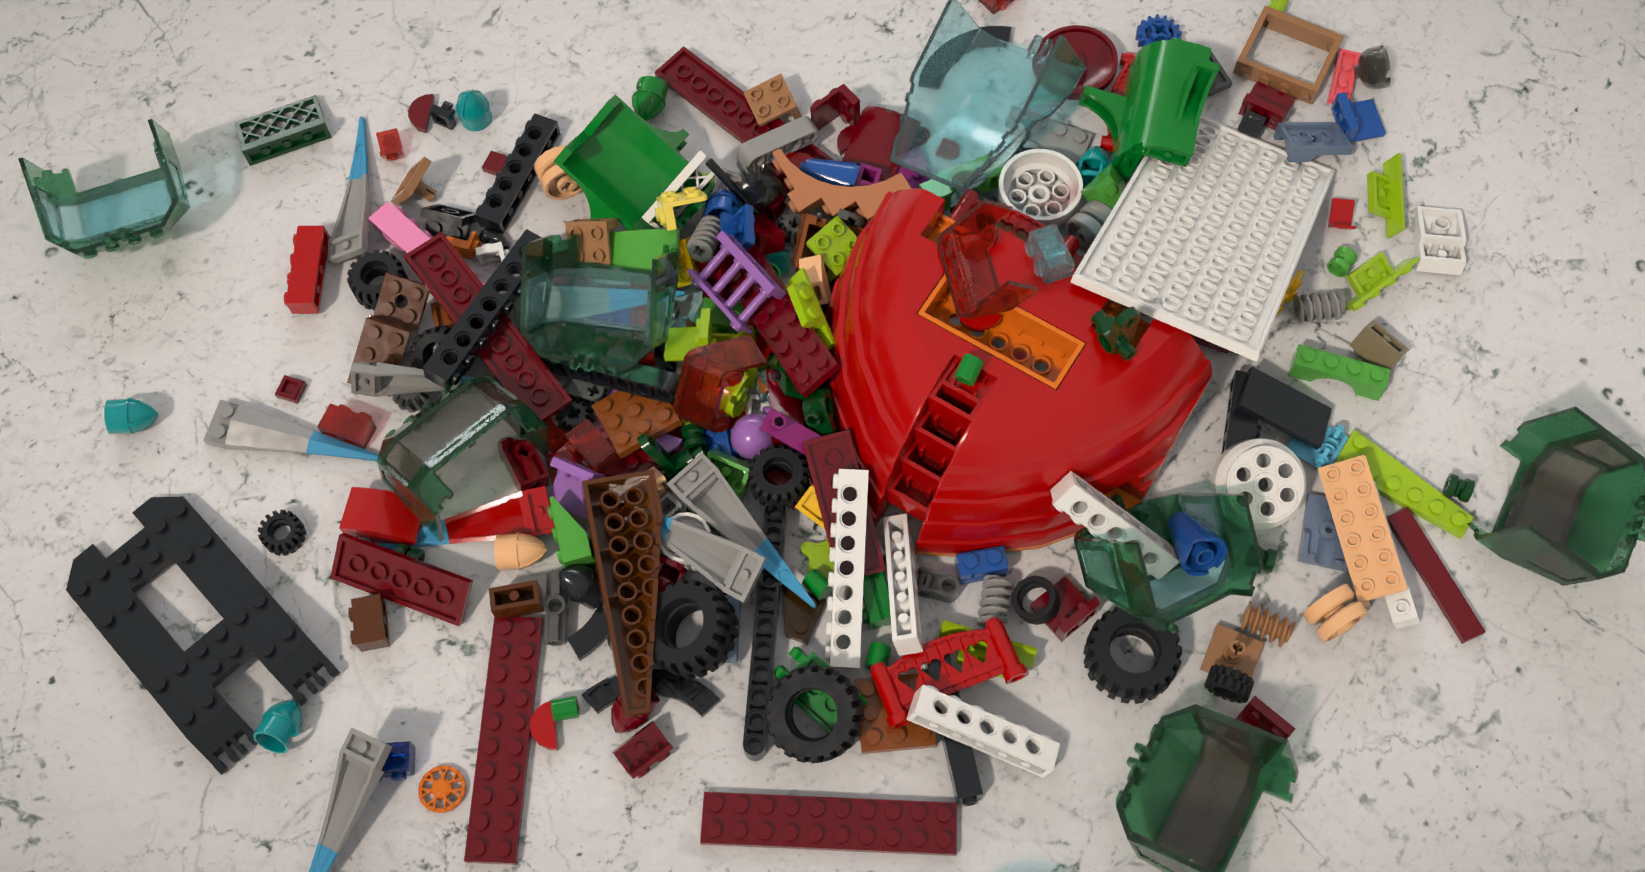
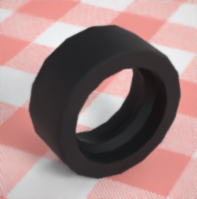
[1011,575,1061,625]

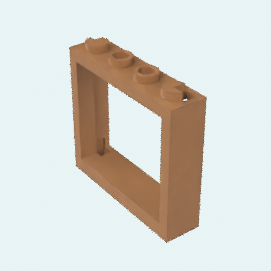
[1233,6,1344,105]

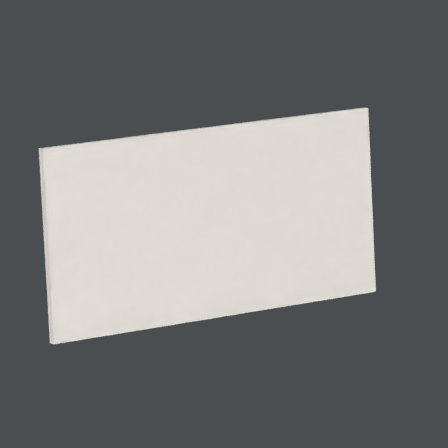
[1071,116,1335,362]

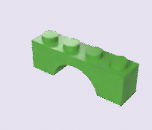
[918,155,1003,211]
[1288,344,1391,401]

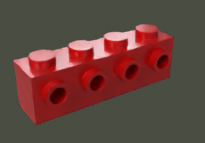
[284,226,330,314]

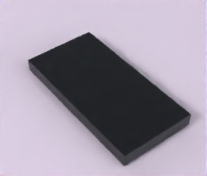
[1236,367,1332,450]

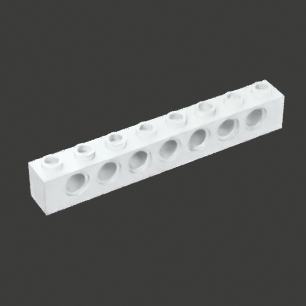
[825,469,869,668]

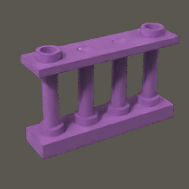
[687,231,786,334]

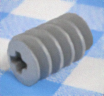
[687,215,720,262]
[1293,291,1346,323]
[976,575,1014,628]

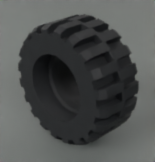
[653,580,739,679]
[1083,604,1182,704]
[765,666,865,764]

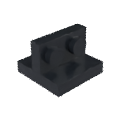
[420,204,478,241]

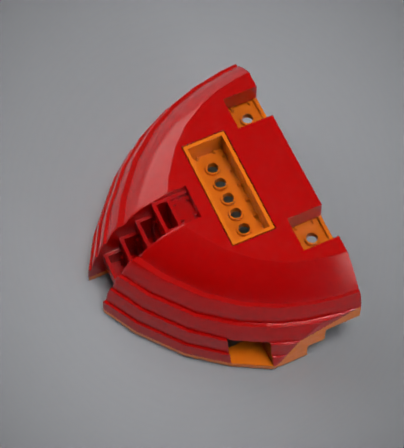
[825,189,1212,557]

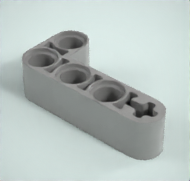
[736,116,820,175]

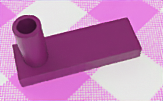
[759,408,822,455]

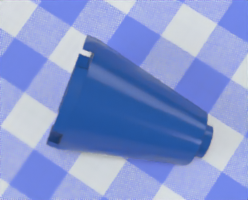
[799,158,860,187]
[1168,511,1228,576]

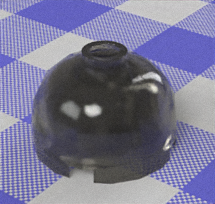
[1354,45,1391,89]

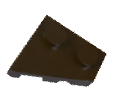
[781,583,826,645]

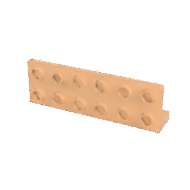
[1318,455,1408,608]

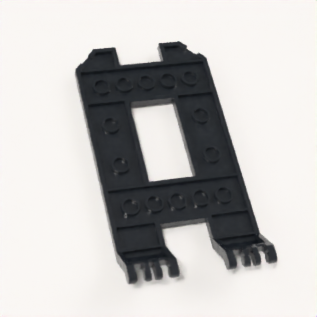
[66,496,340,775]

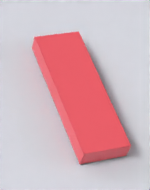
[1327,48,1361,104]

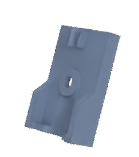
[1273,122,1354,162]
[1297,493,1348,572]

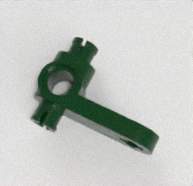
[1090,306,1141,361]
[802,387,838,436]
[637,432,708,483]

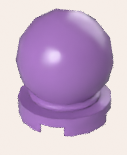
[731,406,773,459]

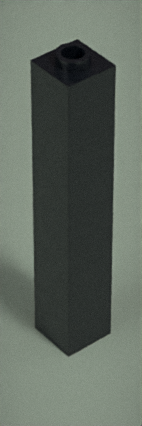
[924,654,983,806]

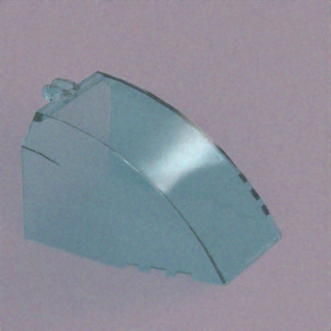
[890,0,1086,193]

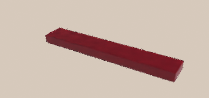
[1387,507,1486,644]

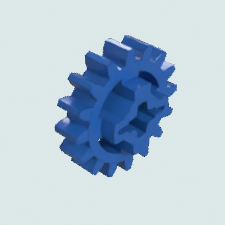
[1135,14,1182,47]

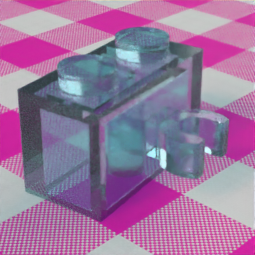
[1025,224,1075,284]

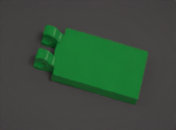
[772,646,869,733]

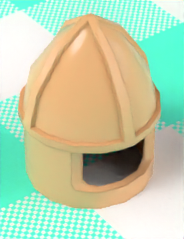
[494,532,547,570]

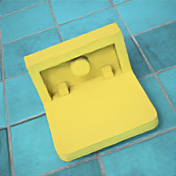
[655,187,708,231]

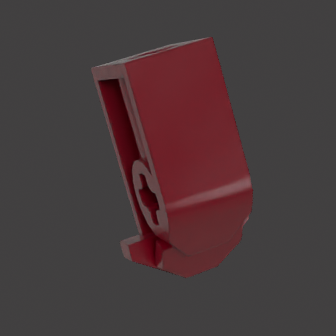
[497,437,549,492]

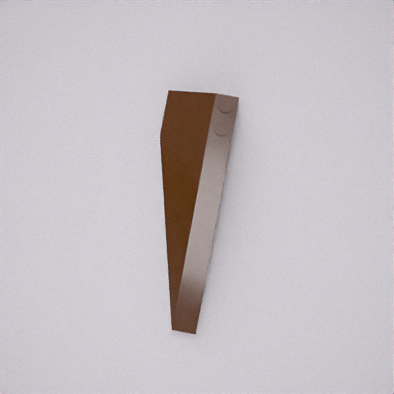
[582,470,663,717]

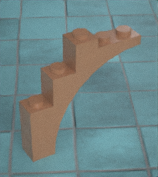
[772,148,912,222]

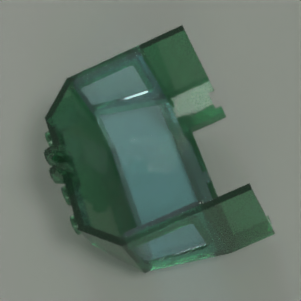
[18,119,190,259]
[520,234,680,371]
[1073,492,1264,633]

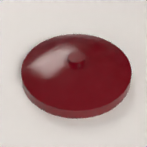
[1032,25,1118,100]

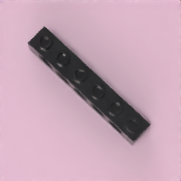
[476,113,560,234]

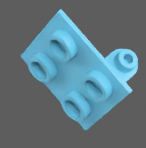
[1287,425,1349,469]

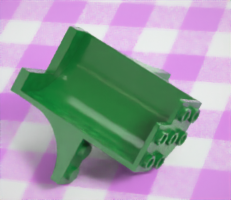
[1078,38,1220,178]
[553,94,714,232]

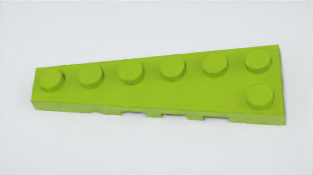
[1334,430,1474,539]

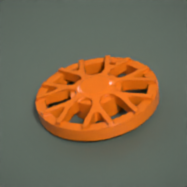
[418,766,466,813]

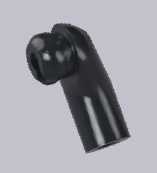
[479,228,510,250]

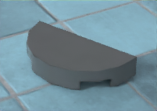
[837,208,865,228]

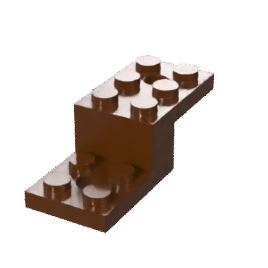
[347,272,430,397]

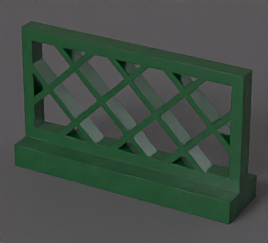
[235,95,332,166]

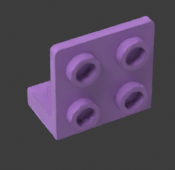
[548,457,605,519]

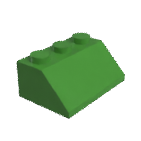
[1081,164,1127,209]

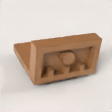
[744,74,802,127]
[565,218,618,267]

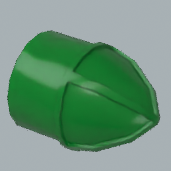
[632,76,668,121]

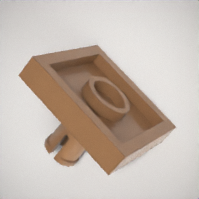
[390,156,437,206]
[1200,623,1264,677]

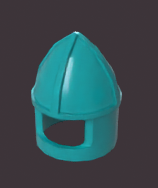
[456,90,492,131]
[1076,146,1110,189]
[104,397,159,434]
[253,700,303,754]

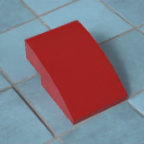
[339,487,427,544]

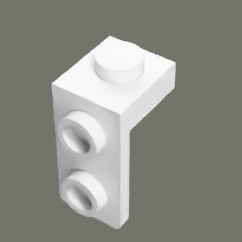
[475,242,515,277]

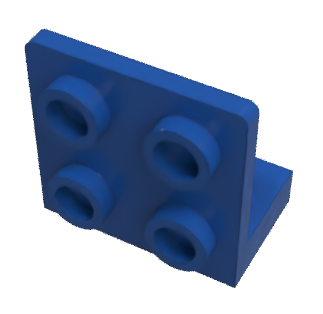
[1331,92,1386,143]

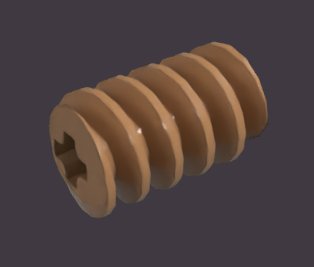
[1240,601,1297,648]

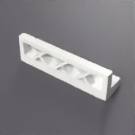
[642,150,715,229]

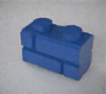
[955,546,1008,585]

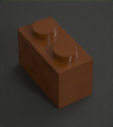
[489,580,545,619]
[348,594,390,652]

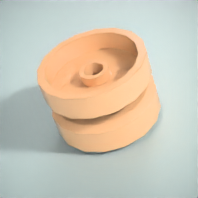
[534,145,582,200]
[1302,584,1369,643]

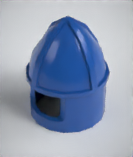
[704,188,741,219]

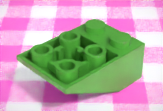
[547,496,596,571]

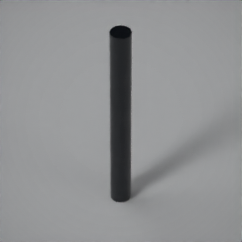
[705,158,763,216]

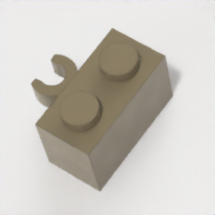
[1349,320,1410,370]

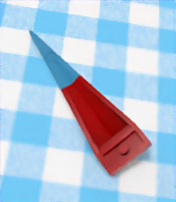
[377,485,555,549]

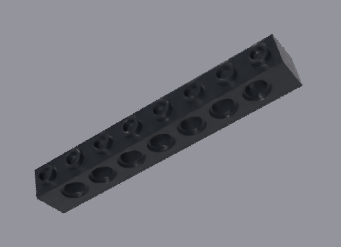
[423,229,551,391]

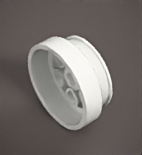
[998,149,1083,230]
[1211,439,1306,529]

